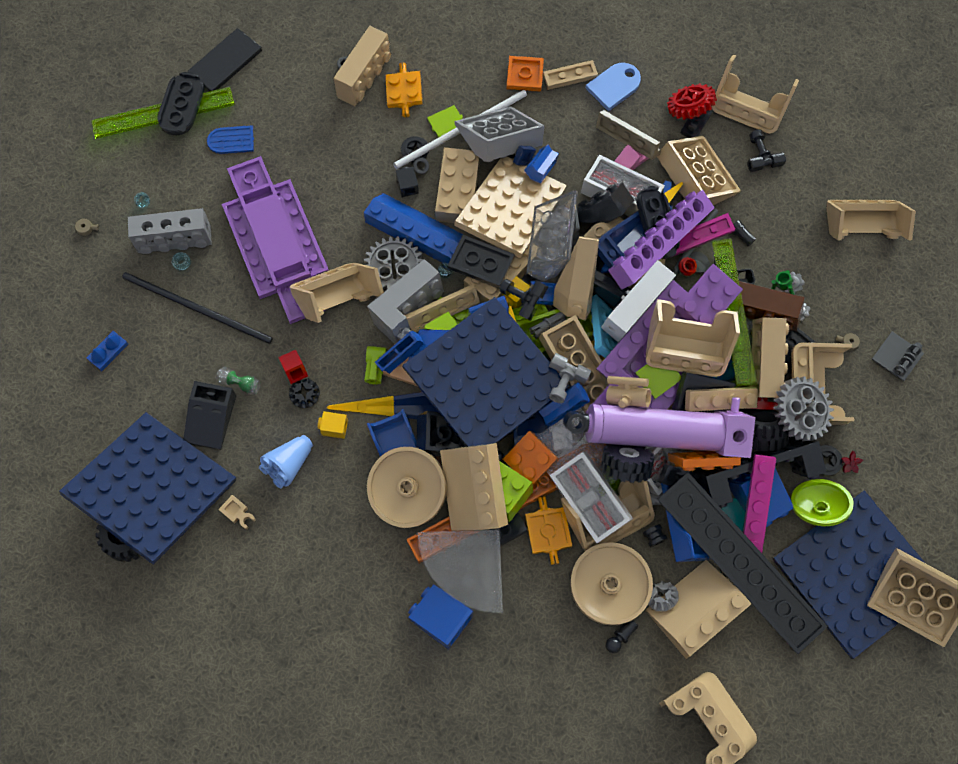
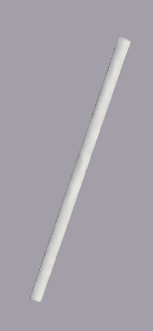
[393,90,527,169]

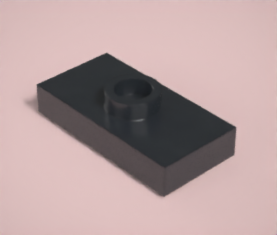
[484,512,529,550]

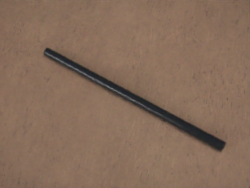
[122,272,273,344]

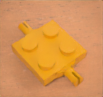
[386,63,423,117]
[525,497,572,565]

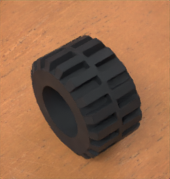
[744,409,789,451]
[96,525,139,562]

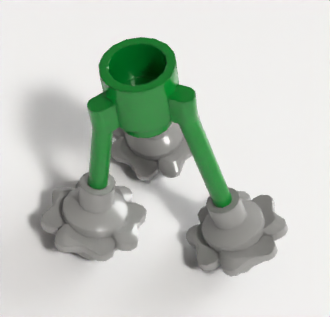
[771,270,810,321]

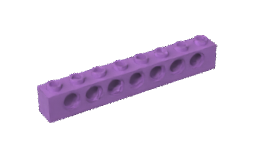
[608,190,715,289]

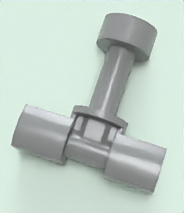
[549,353,591,403]

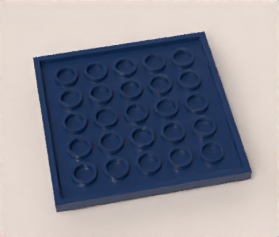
[402,297,569,447]
[59,412,236,565]
[772,490,925,659]

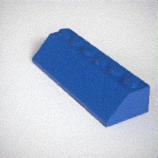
[364,193,464,266]

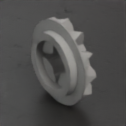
[648,581,679,611]

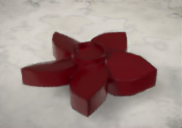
[841,451,863,473]

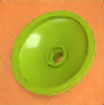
[791,479,853,526]

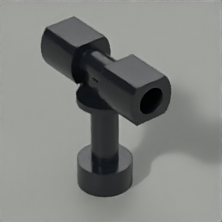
[747,129,786,172]
[499,279,548,321]

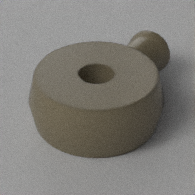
[75,219,99,236]
[835,333,860,351]

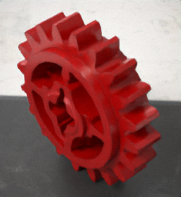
[667,83,717,120]

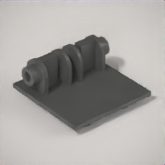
[872,331,924,381]

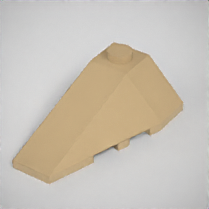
[553,236,599,320]

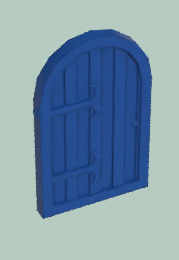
[207,125,254,154]

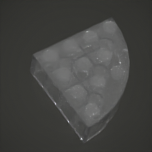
[416,529,503,613]

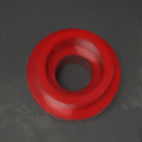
[678,257,697,276]

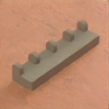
[596,110,661,160]

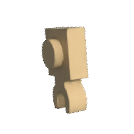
[219,495,256,530]

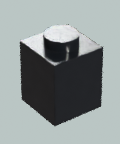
[396,167,419,197]

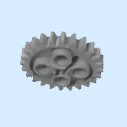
[364,236,423,291]
[774,376,834,442]

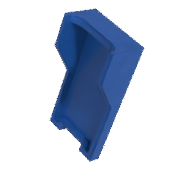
[367,409,416,457]
[661,484,710,562]

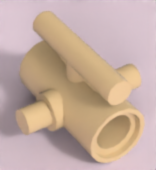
[606,376,651,408]

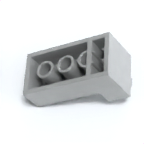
[367,259,444,344]

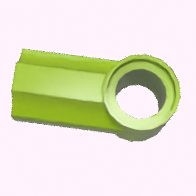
[364,346,387,385]

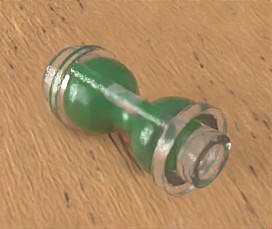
[216,366,261,395]

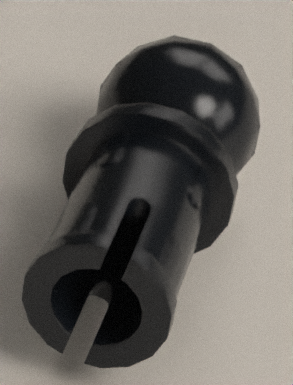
[605,620,638,653]

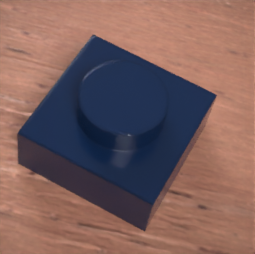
[513,146,536,166]

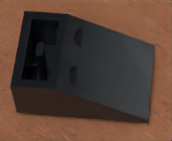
[577,182,634,223]
[183,381,236,450]

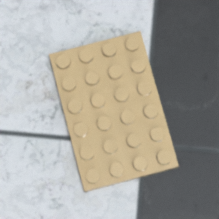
[454,157,567,259]

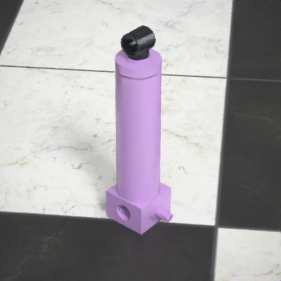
[563,397,755,458]

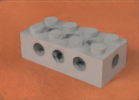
[128,208,212,254]

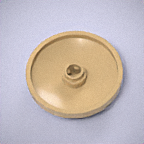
[367,447,447,528]
[570,542,653,626]

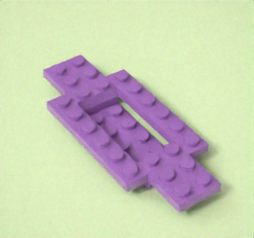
[222,156,329,324]
[585,264,743,414]

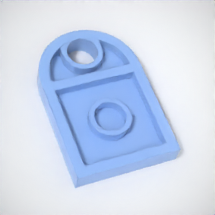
[585,63,641,111]

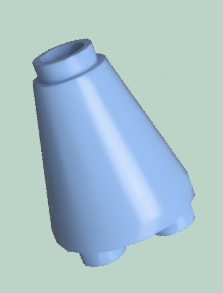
[259,435,313,489]

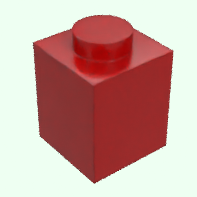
[278,350,308,384]

